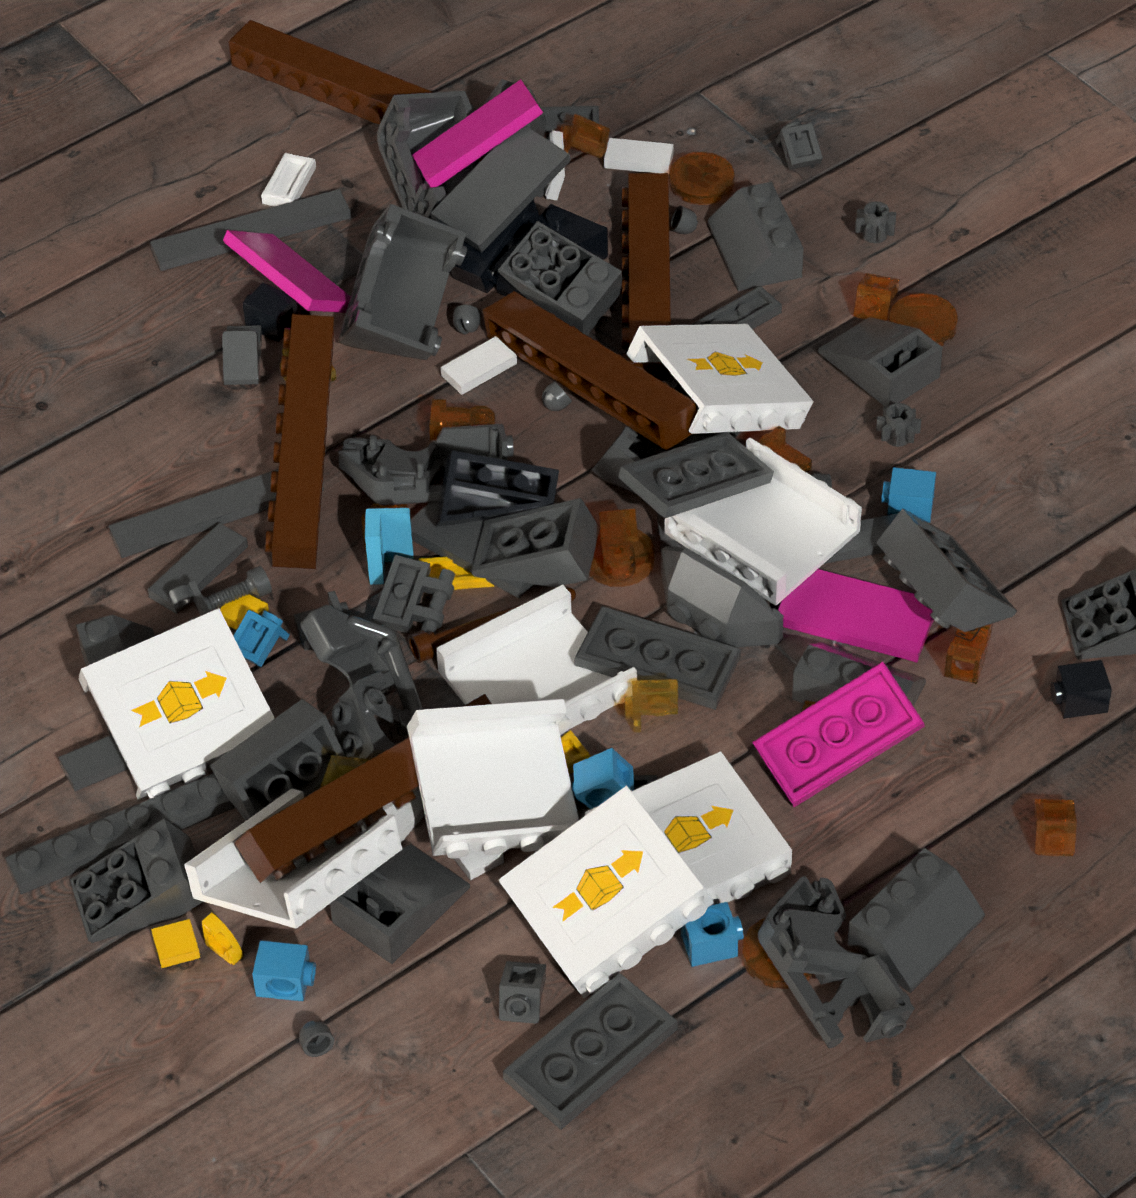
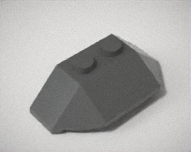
[661,546,784,648]

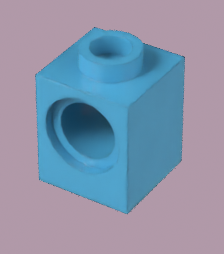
[572,748,634,809]
[681,902,744,967]
[252,941,316,1001]

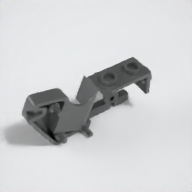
[338,424,514,505]
[300,604,423,770]
[758,876,915,1048]

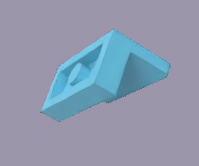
[365,508,414,585]

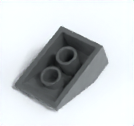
[471,498,600,587]

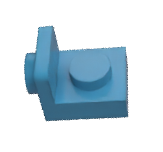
[233,610,290,667]

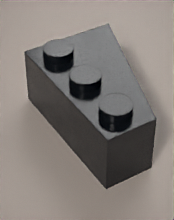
[450,199,540,294]
[495,204,608,299]
[436,450,559,527]

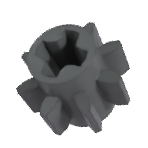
[855,201,896,243]
[876,403,921,447]

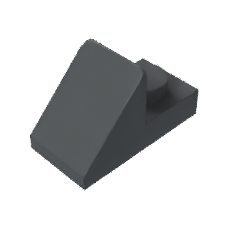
[222,325,262,385]

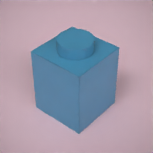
[882,467,936,523]

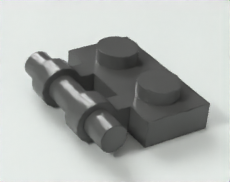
[373,555,455,634]

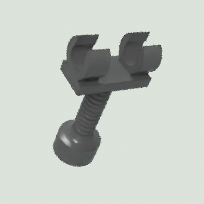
[168,566,272,622]

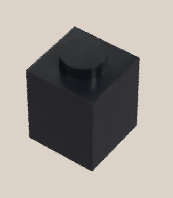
[243,283,298,342]
[1050,660,1112,719]

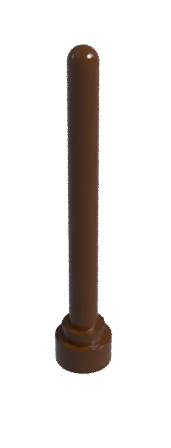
[408,588,576,663]

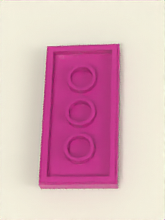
[412,79,543,187]
[223,230,351,313]
[778,569,934,662]
[753,662,925,807]

